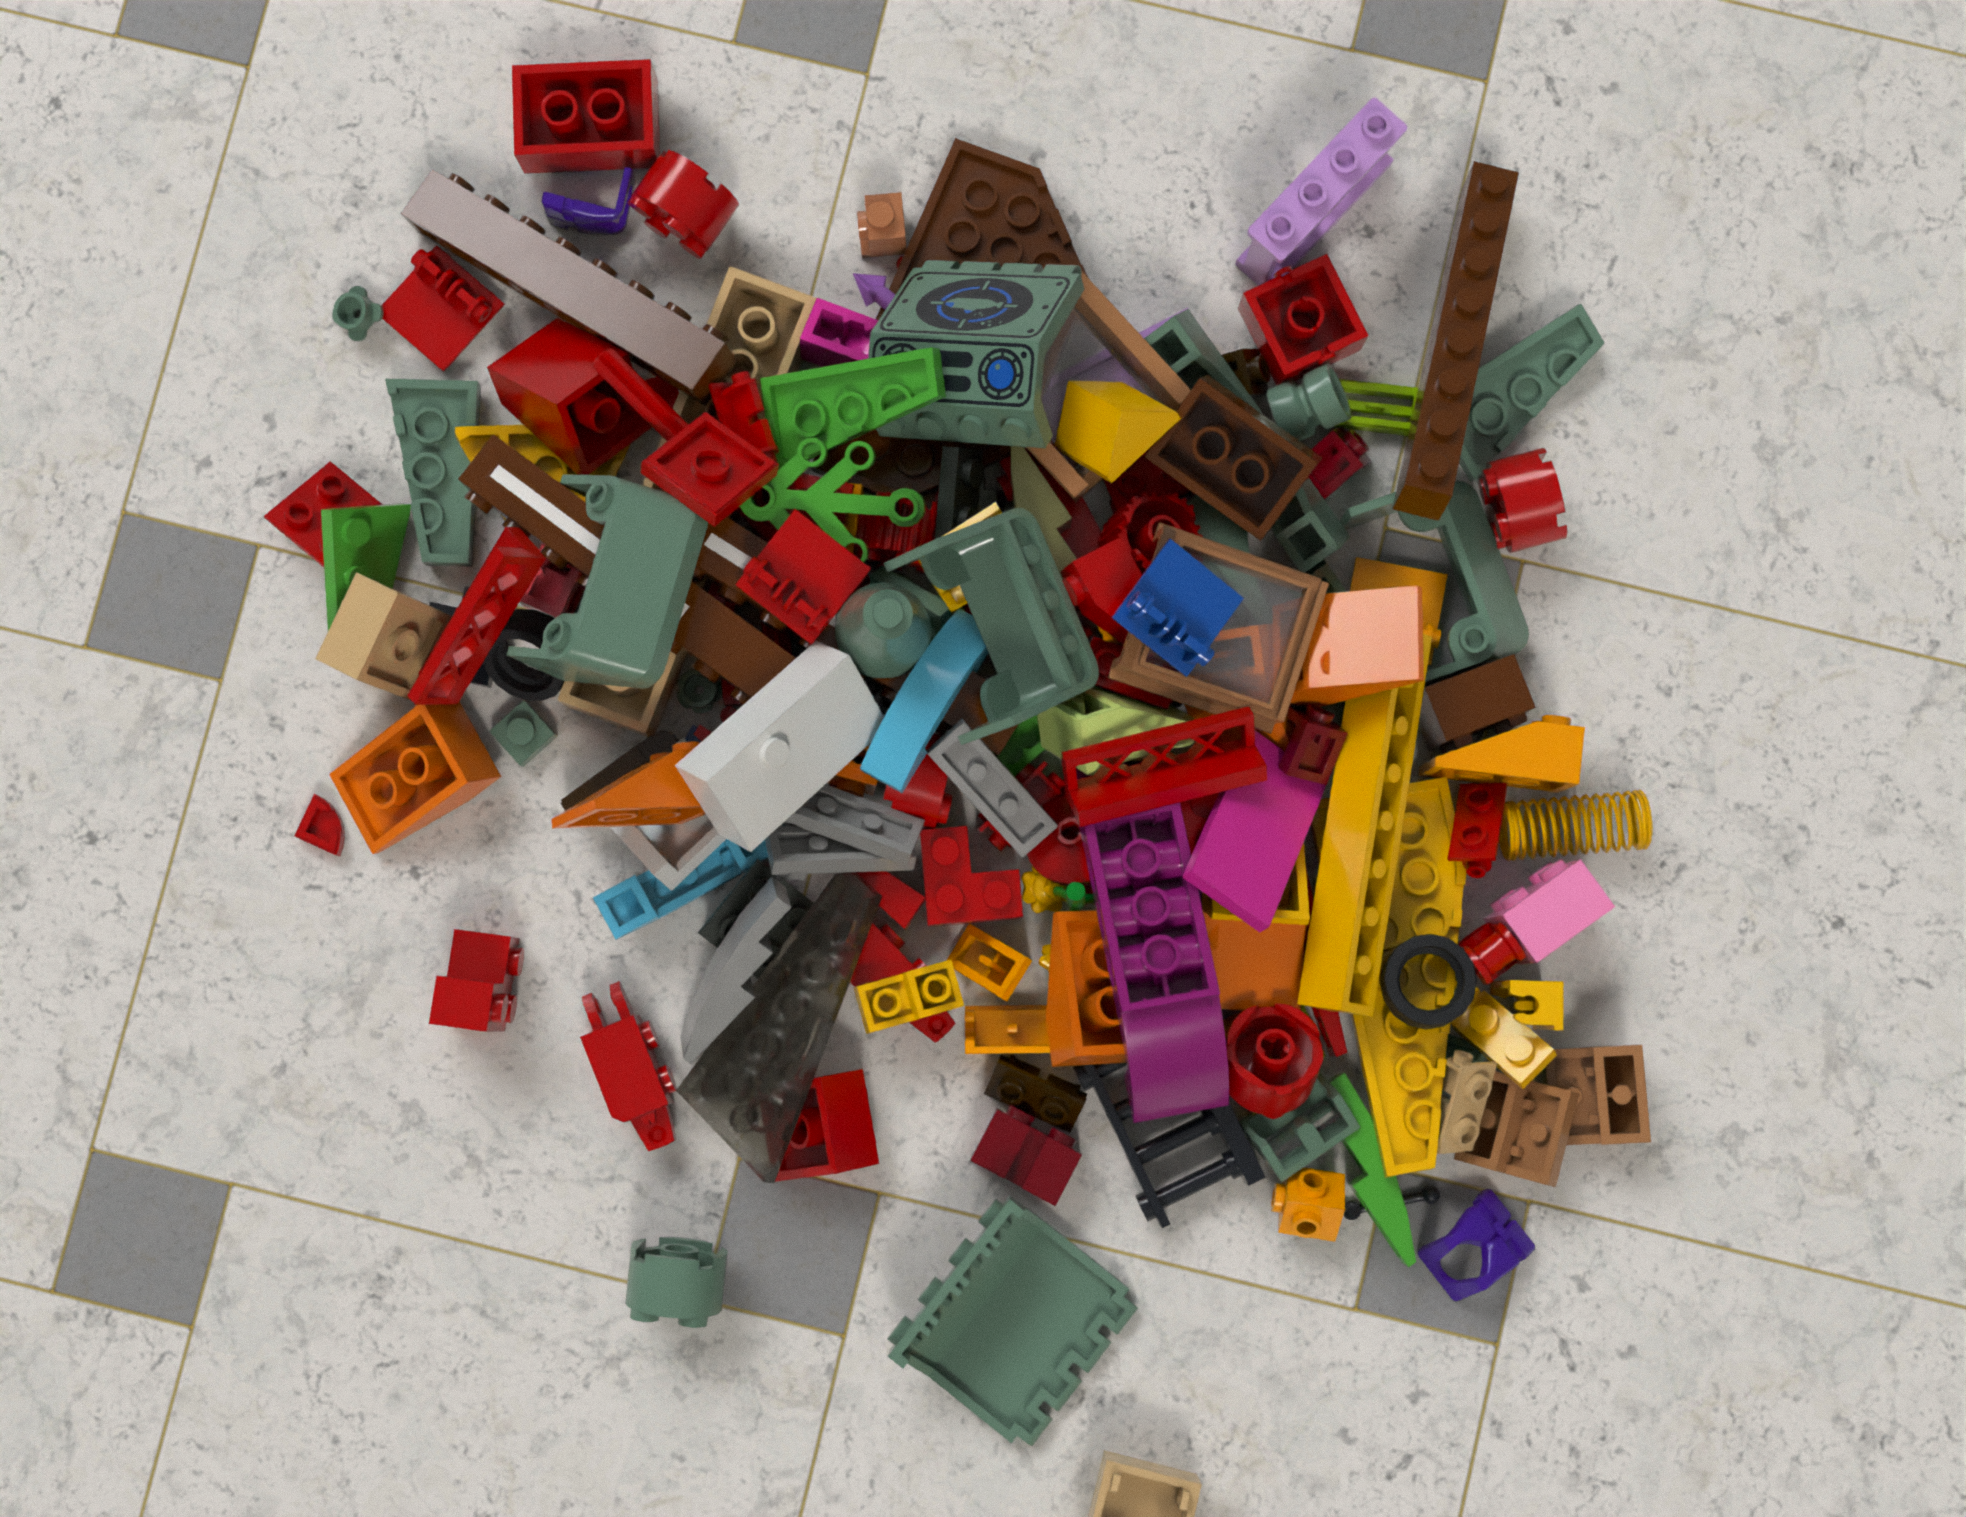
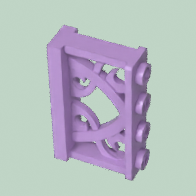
[1235,98,1407,286]

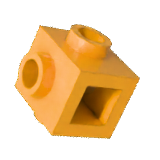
[1271,1167,1345,1242]

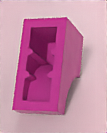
[800,297,878,367]

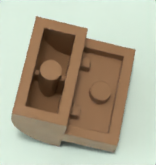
[1546,1044,1651,1145]
[1454,1071,1579,1187]

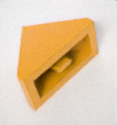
[946,924,1032,1002]

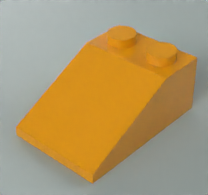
[1418,715,1585,793]

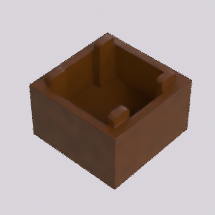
[1418,654,1536,754]

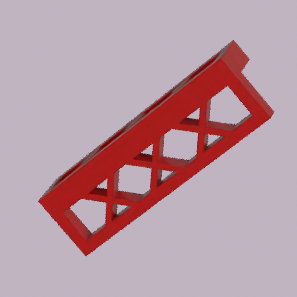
[407,527,546,705]
[1061,706,1267,827]

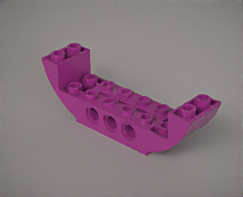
[1061,759,1229,1123]

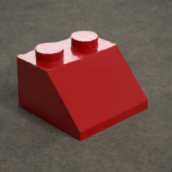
[759,1069,879,1182]

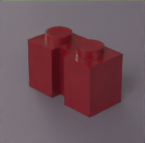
[970,1105,1082,1206]

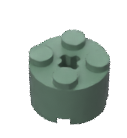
[625,1237,728,1328]

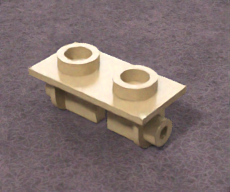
[1437,1050,1497,1154]

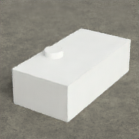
[675,641,884,852]

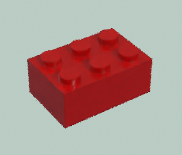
[512,59,660,174]

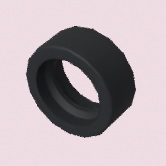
[483,609,564,701]
[1380,934,1477,1030]

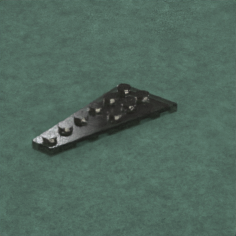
[677,872,882,1184]

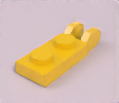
[1451,977,1557,1089]

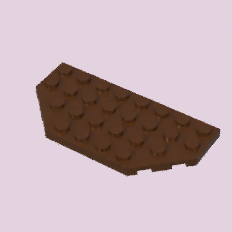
[811,138,1088,500]

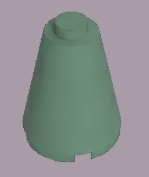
[835,583,931,678]

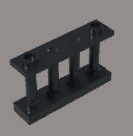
[1073,1063,1266,1228]

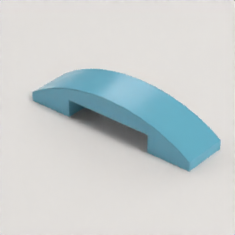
[860,608,988,793]
[593,839,769,940]

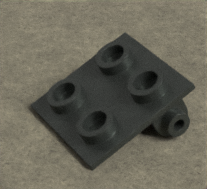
[698,858,828,987]

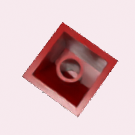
[487,318,652,475]

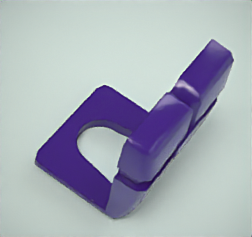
[541,167,636,235]
[1417,1188,1535,1302]

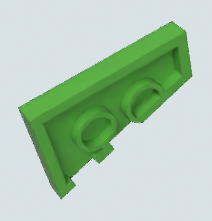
[321,503,411,631]

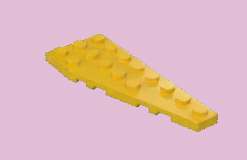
[1310,777,1466,1178]

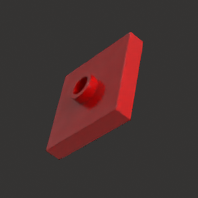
[640,412,779,527]

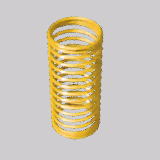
[1499,789,1653,862]

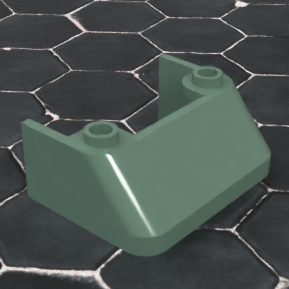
[506,475,708,689]
[1339,481,1529,688]
[884,508,1099,745]

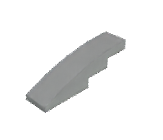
[680,877,791,1064]

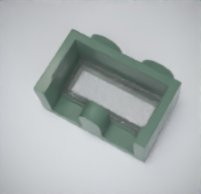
[1239,1071,1361,1182]

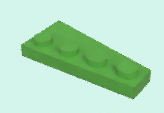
[760,347,946,470]

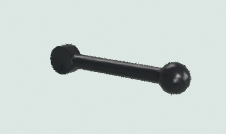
[1343,1185,1440,1220]

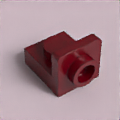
[1309,427,1371,500]
[1278,704,1348,785]

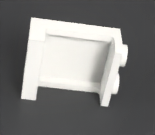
[610,738,726,891]

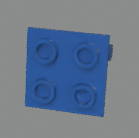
[1111,539,1244,677]

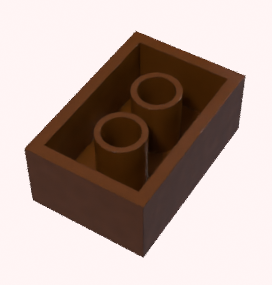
[1145,375,1323,541]

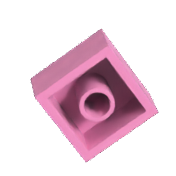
[1484,858,1615,965]

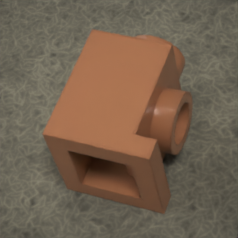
[857,192,907,258]

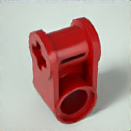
[1458,922,1526,985]

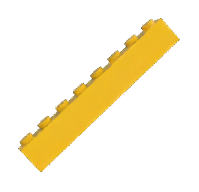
[1297,634,1432,1017]

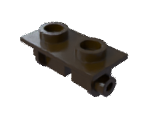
[984,1054,1088,1133]

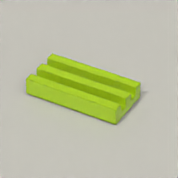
[1333,379,1418,436]

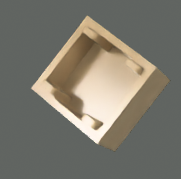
[315,572,452,700]
[1088,1450,1202,1517]

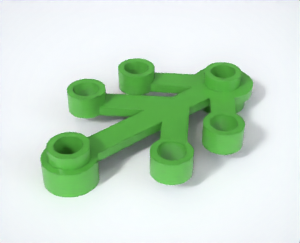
[740,438,926,563]

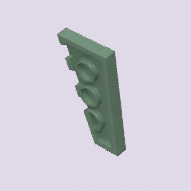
[1459,304,1605,482]
[385,378,481,567]

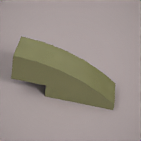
[1010,446,1077,580]

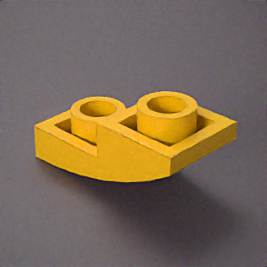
[853,960,964,1034]

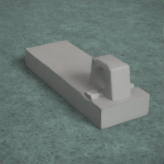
[926,719,1058,858]
[782,784,925,866]
[765,826,916,881]

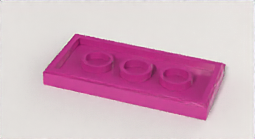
[1182,730,1326,932]

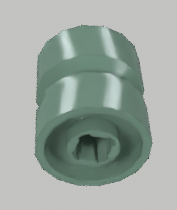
[1267,363,1352,441]

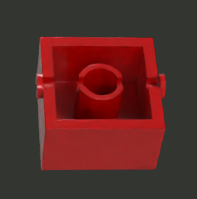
[1238,254,1369,386]

